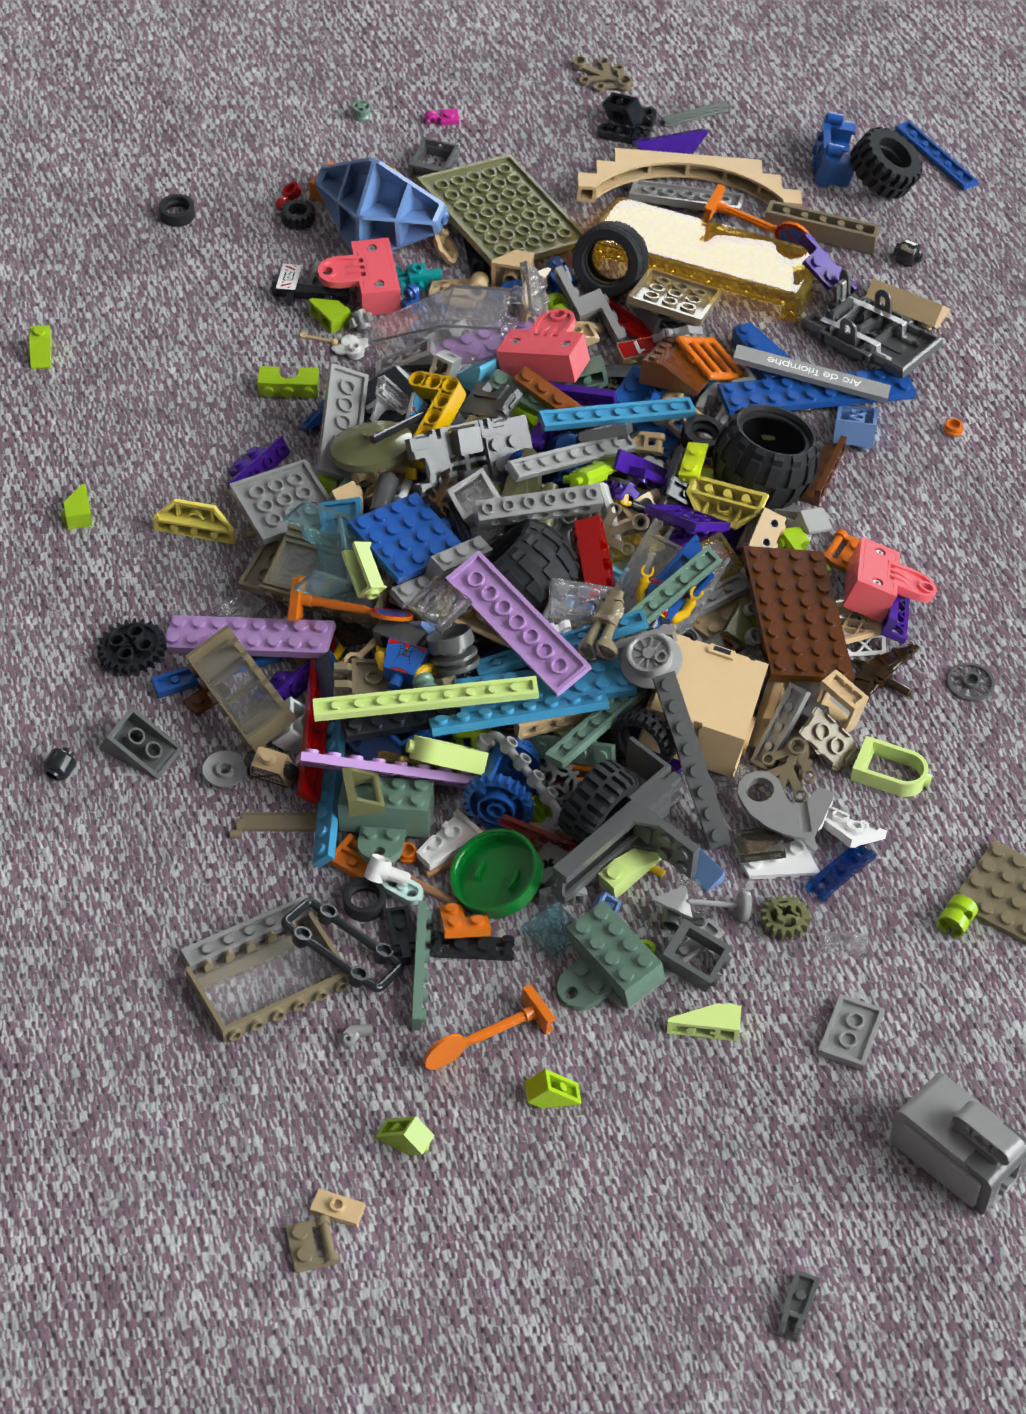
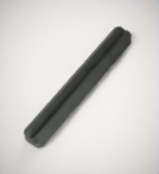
[661,101,729,127]

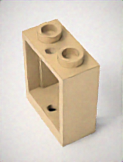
[814,669,869,733]

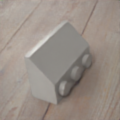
[375,338,438,376]

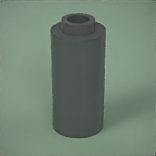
[369,472,399,512]

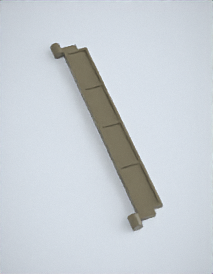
[230,812,423,839]

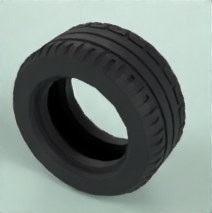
[572,220,649,298]

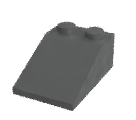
[100,706,184,780]

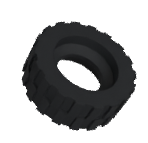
[680,414,723,458]

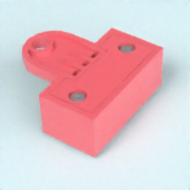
[318,237,401,316]
[496,308,590,383]
[843,537,937,622]

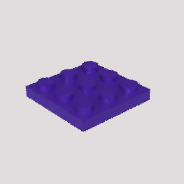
[644,504,731,534]

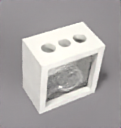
[447,468,501,532]

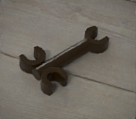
[422,468,457,519]

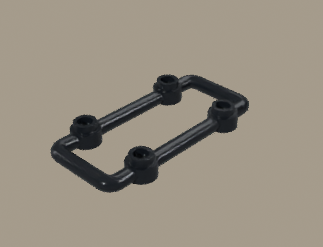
[281,898,404,992]

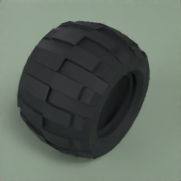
[712,404,820,509]
[486,518,580,615]

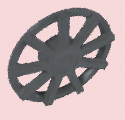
[946,663,995,702]

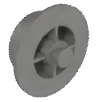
[620,632,682,689]

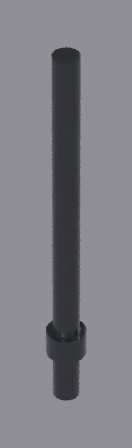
[369,404,431,444]

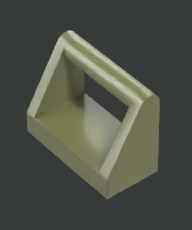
[342,767,385,817]

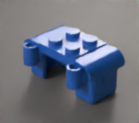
[811,111,856,188]

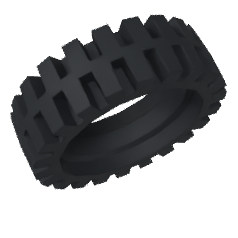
[611,708,677,764]

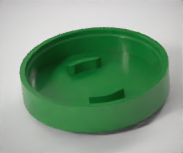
[450,828,543,919]

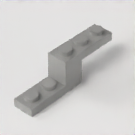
[554,265,627,344]
[390,535,493,609]

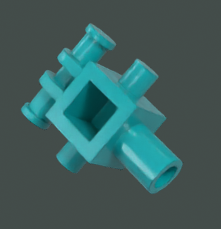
[395,262,442,294]

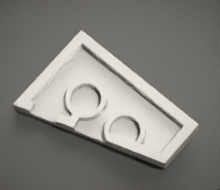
[822,806,887,848]
[416,809,483,870]
[739,839,821,879]

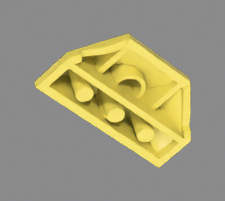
[686,476,769,530]
[153,498,236,545]

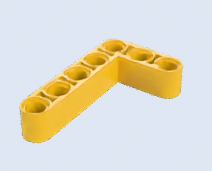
[408,371,466,469]

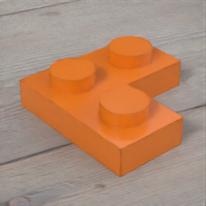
[439,903,491,939]

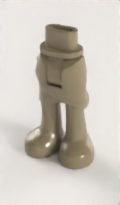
[577,589,625,661]

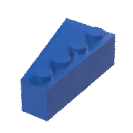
[731,322,792,380]

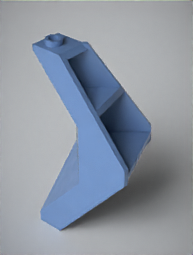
[314,157,449,252]

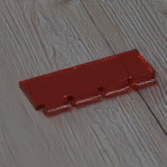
[497,814,579,853]

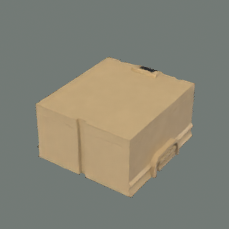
[638,634,769,778]

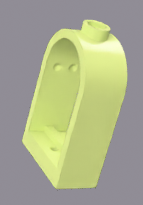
[406,735,489,775]
[851,736,932,797]

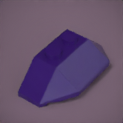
[632,128,708,154]

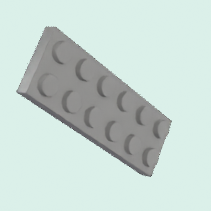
[629,180,744,216]
[316,363,369,481]

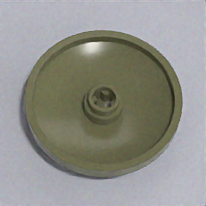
[330,421,412,473]

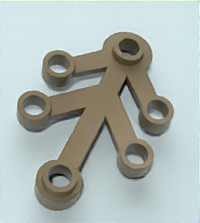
[572,55,633,93]
[571,502,650,562]
[755,737,816,803]

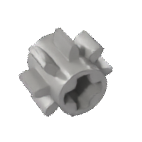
[348,308,374,332]

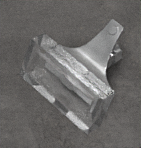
[365,375,409,421]

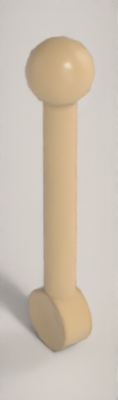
[299,332,338,346]

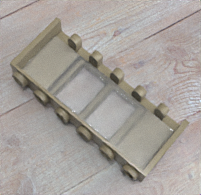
[185,625,297,752]

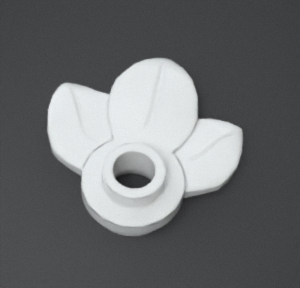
[331,335,370,360]

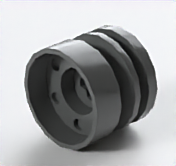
[426,624,481,677]

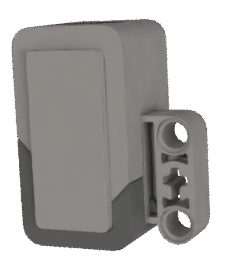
[890,1072,1026,1215]

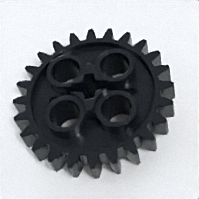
[97,618,167,677]

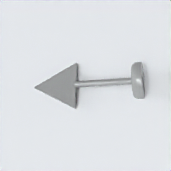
[651,886,752,922]

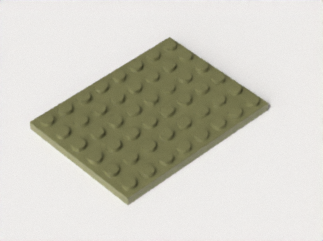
[416,154,584,267]

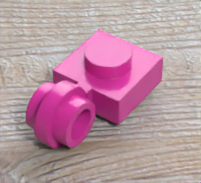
[424,109,459,126]

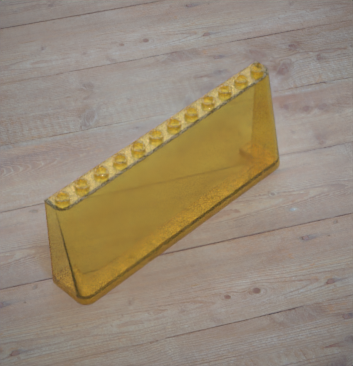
[593,197,819,324]

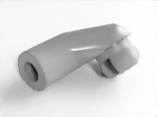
[341,1024,373,1046]

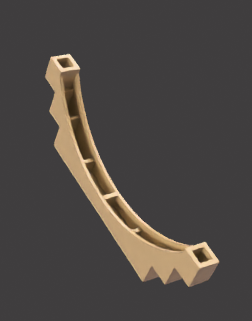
[576,148,802,207]

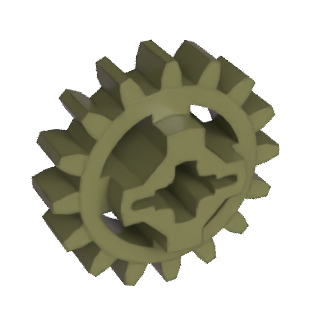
[760,894,811,941]

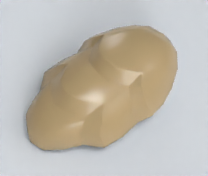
[433,228,460,265]

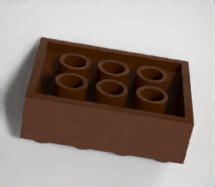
[639,337,712,396]

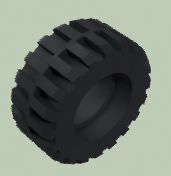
[850,127,923,199]
[558,759,640,844]

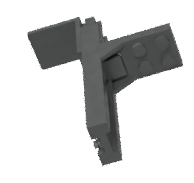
[551,736,700,904]

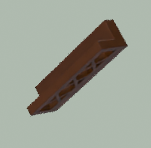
[799,435,847,507]

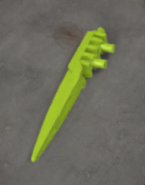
[563,454,637,487]

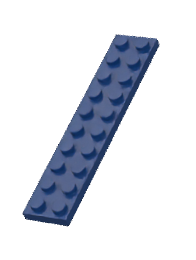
[717,368,917,417]

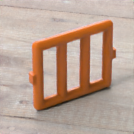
[675,336,744,380]

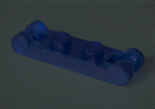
[805,844,877,902]

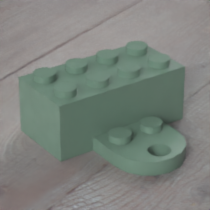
[337,777,435,863]
[557,900,665,1011]

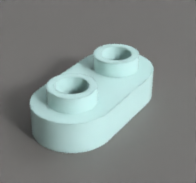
[381,879,423,906]

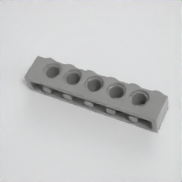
[472,483,604,530]

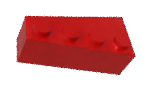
[572,515,617,606]

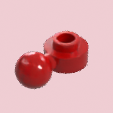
[275,181,302,211]

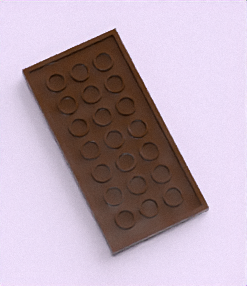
[741,546,855,683]

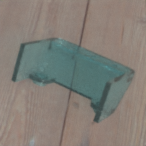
[283,500,359,598]

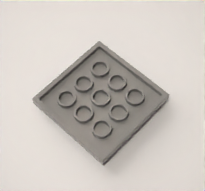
[229,459,332,545]

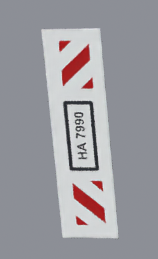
[276,263,302,290]

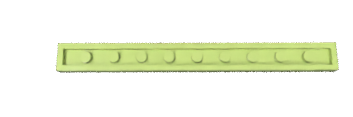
[313,676,539,722]

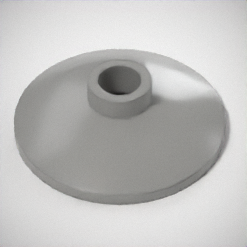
[202,751,247,788]

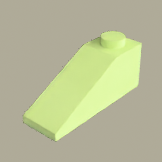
[598,848,662,898]
[667,1003,741,1041]

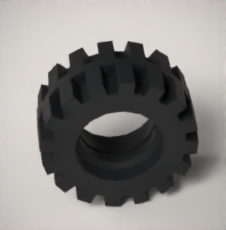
[281,198,315,231]

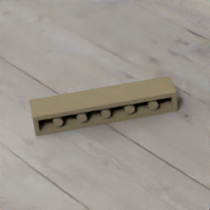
[765,200,880,254]

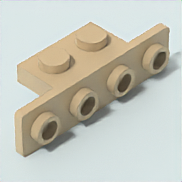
[748,679,791,749]

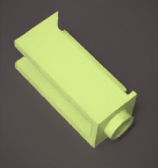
[341,541,387,600]

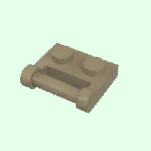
[285,1215,340,1273]

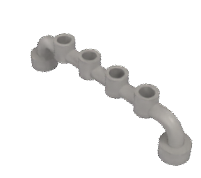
[475,731,561,836]

